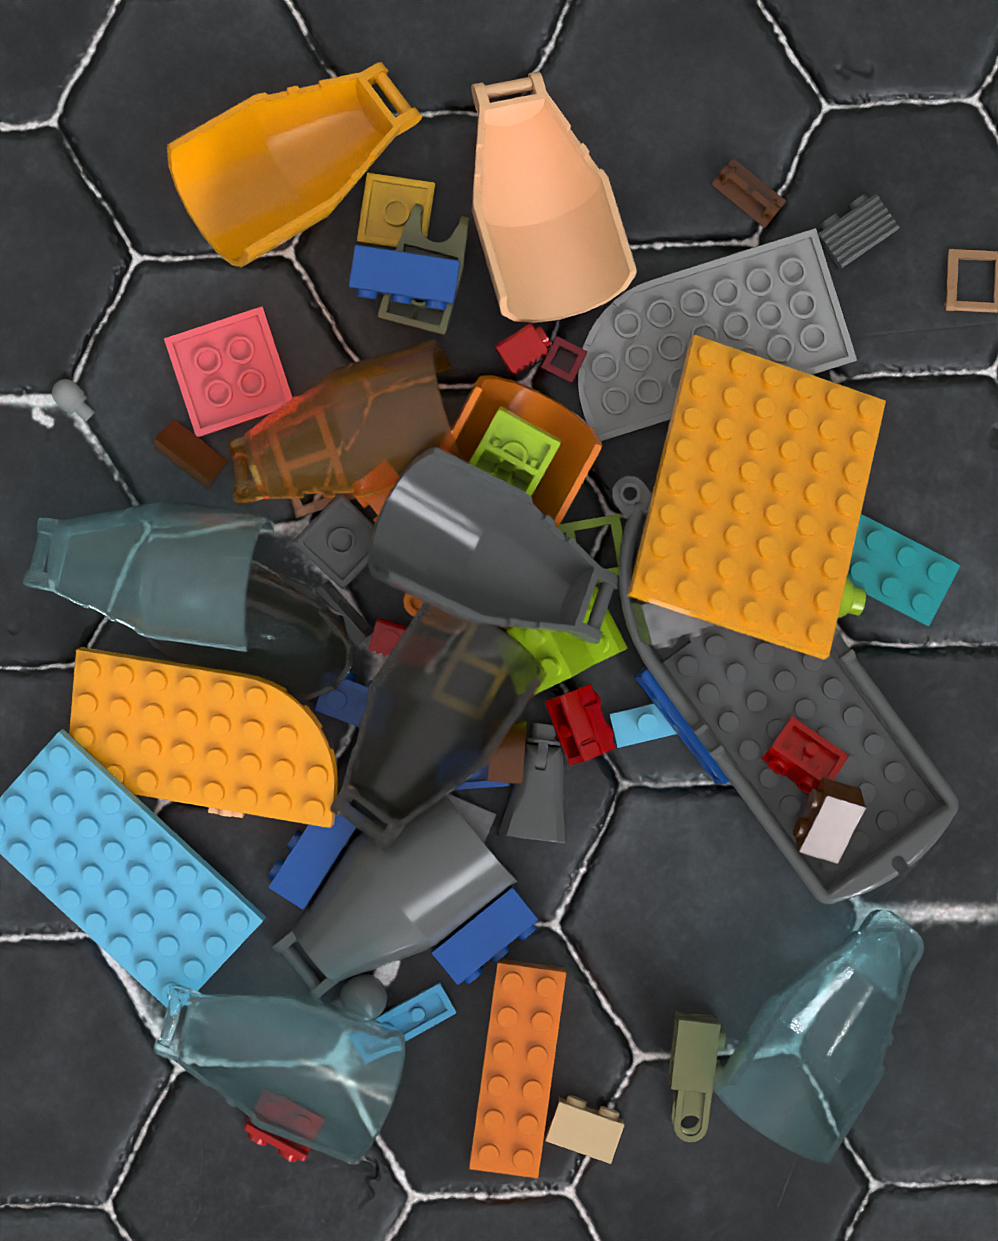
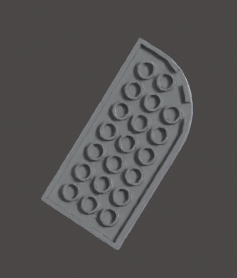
[578,228,857,441]

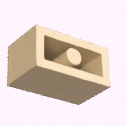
[545,1095,625,1164]

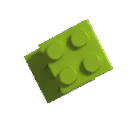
[469,406,562,497]
[493,586,627,699]

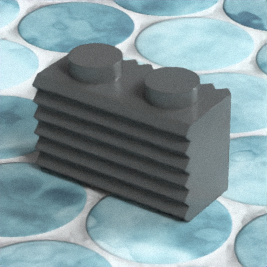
[818,194,899,270]

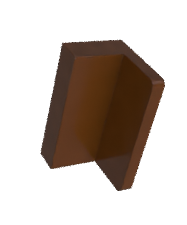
[153,419,229,489]

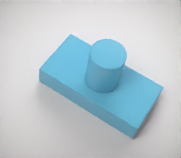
[609,703,677,748]

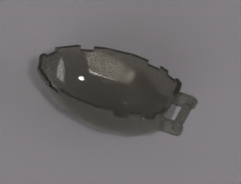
[130,555,353,700]

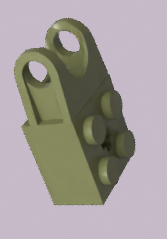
[378,203,469,337]
[668,1011,726,1142]

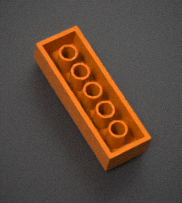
[469,959,566,1178]

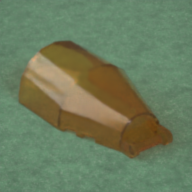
[229,339,464,504]

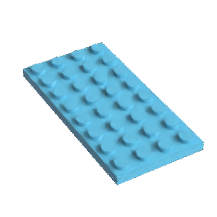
[0,729,266,1015]

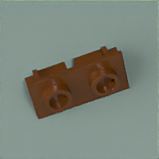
[711,158,786,228]

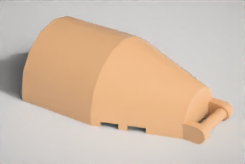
[471,71,637,323]

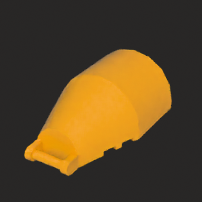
[167,62,422,267]

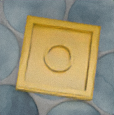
[357,173,435,248]

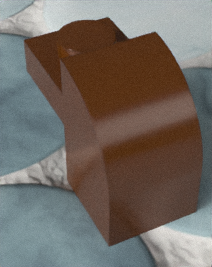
[487,718,527,784]

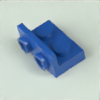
[314,668,394,734]

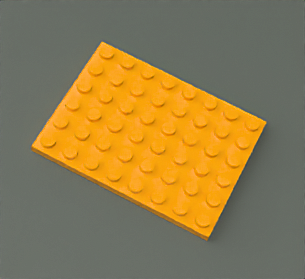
[628,335,886,660]

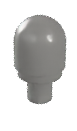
[52,379,95,422]

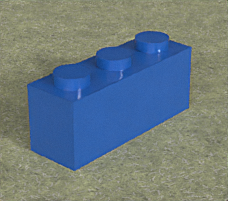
[349,245,460,310]
[267,804,361,910]
[432,886,538,985]

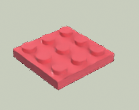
[164,306,296,437]

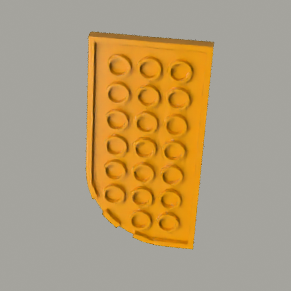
[69,647,338,828]

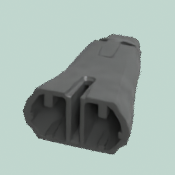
[497,723,566,843]

